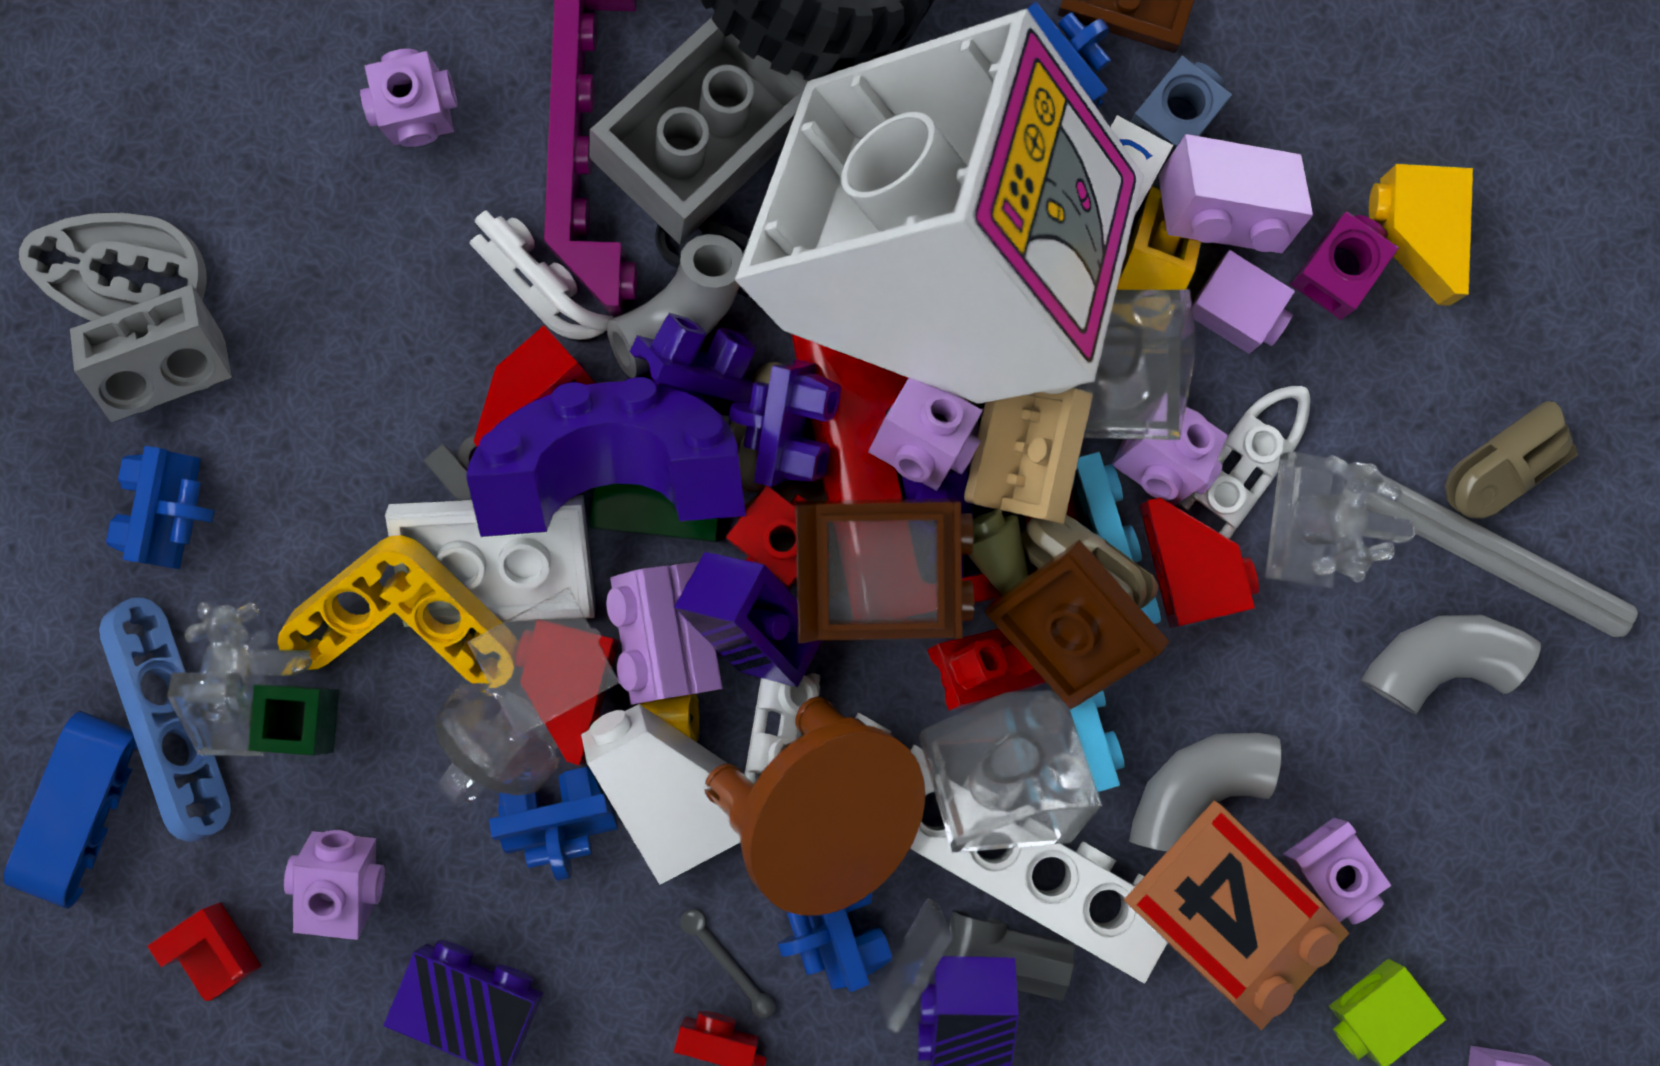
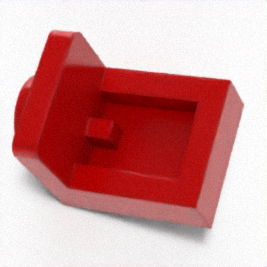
[674,1011,767,1066]

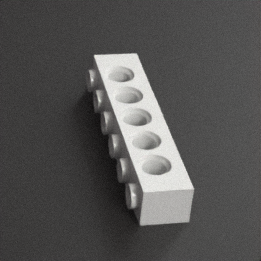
[855,712,1167,984]

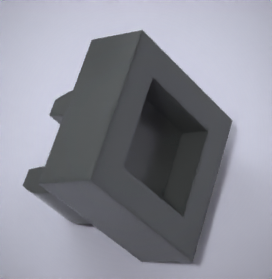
[423,435,477,501]

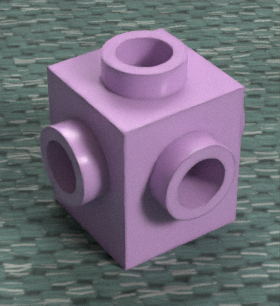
[360,49,458,147]
[868,378,983,491]
[1111,393,1228,506]
[284,830,385,940]

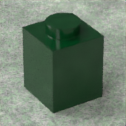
[248,684,339,756]

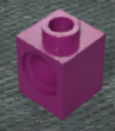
[1289,211,1399,320]

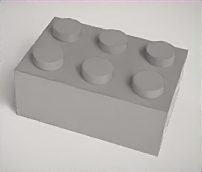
[589,17,808,245]

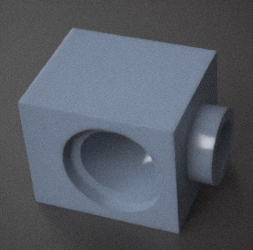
[1131,55,1232,162]

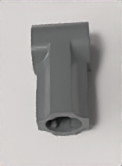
[942,910,1075,1000]

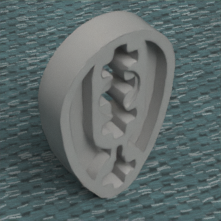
[19,213,207,321]

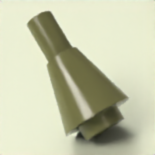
[967,510,1029,594]

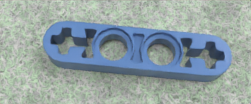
[99,597,231,842]

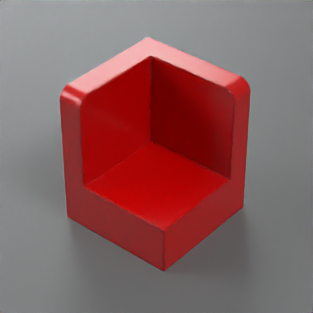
[147,902,262,1001]

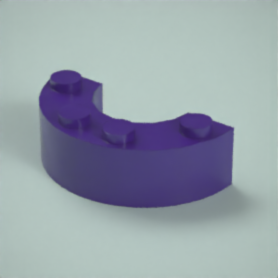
[466,377,746,537]

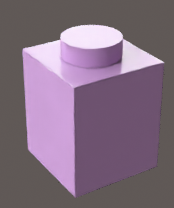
[1186,250,1295,354]

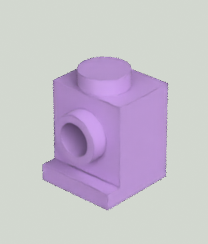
[1282,818,1392,924]

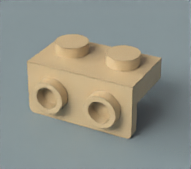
[964,388,1093,524]

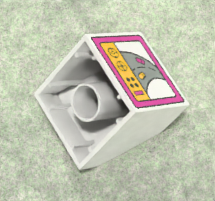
[735,9,1144,404]

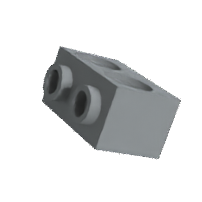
[70,284,232,422]

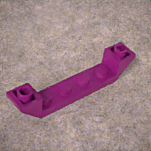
[544,0,638,316]

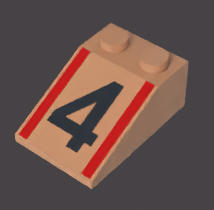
[1124,800,1349,1031]

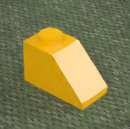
[1369,164,1473,306]
[1111,186,1201,332]

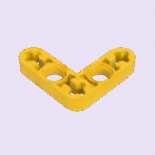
[277,535,520,689]

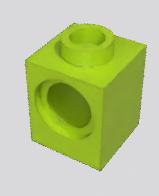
[1329,959,1446,1066]

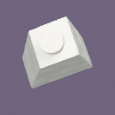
[581,704,740,885]

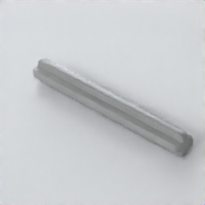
[1342,465,1638,637]

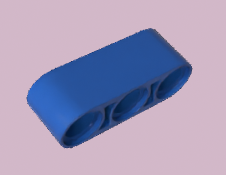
[3,711,138,909]

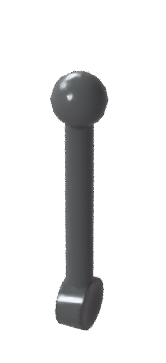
[680,909,777,1019]

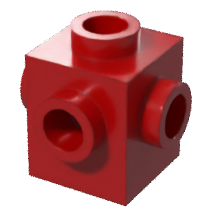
[726,486,832,590]

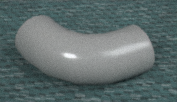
[607,234,743,378]
[1360,615,1541,714]
[1129,733,1281,851]

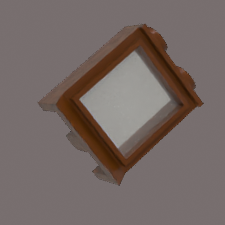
[795,498,974,643]

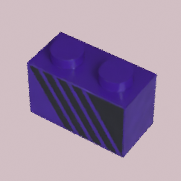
[674,552,822,688]
[383,940,544,1066]
[917,956,1019,1066]

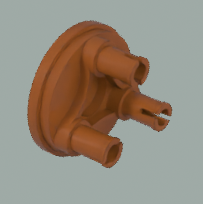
[704,696,925,916]

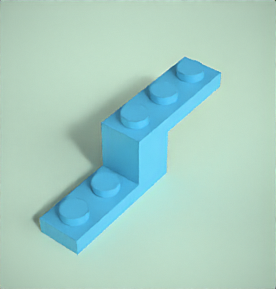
[1060,452,1161,793]

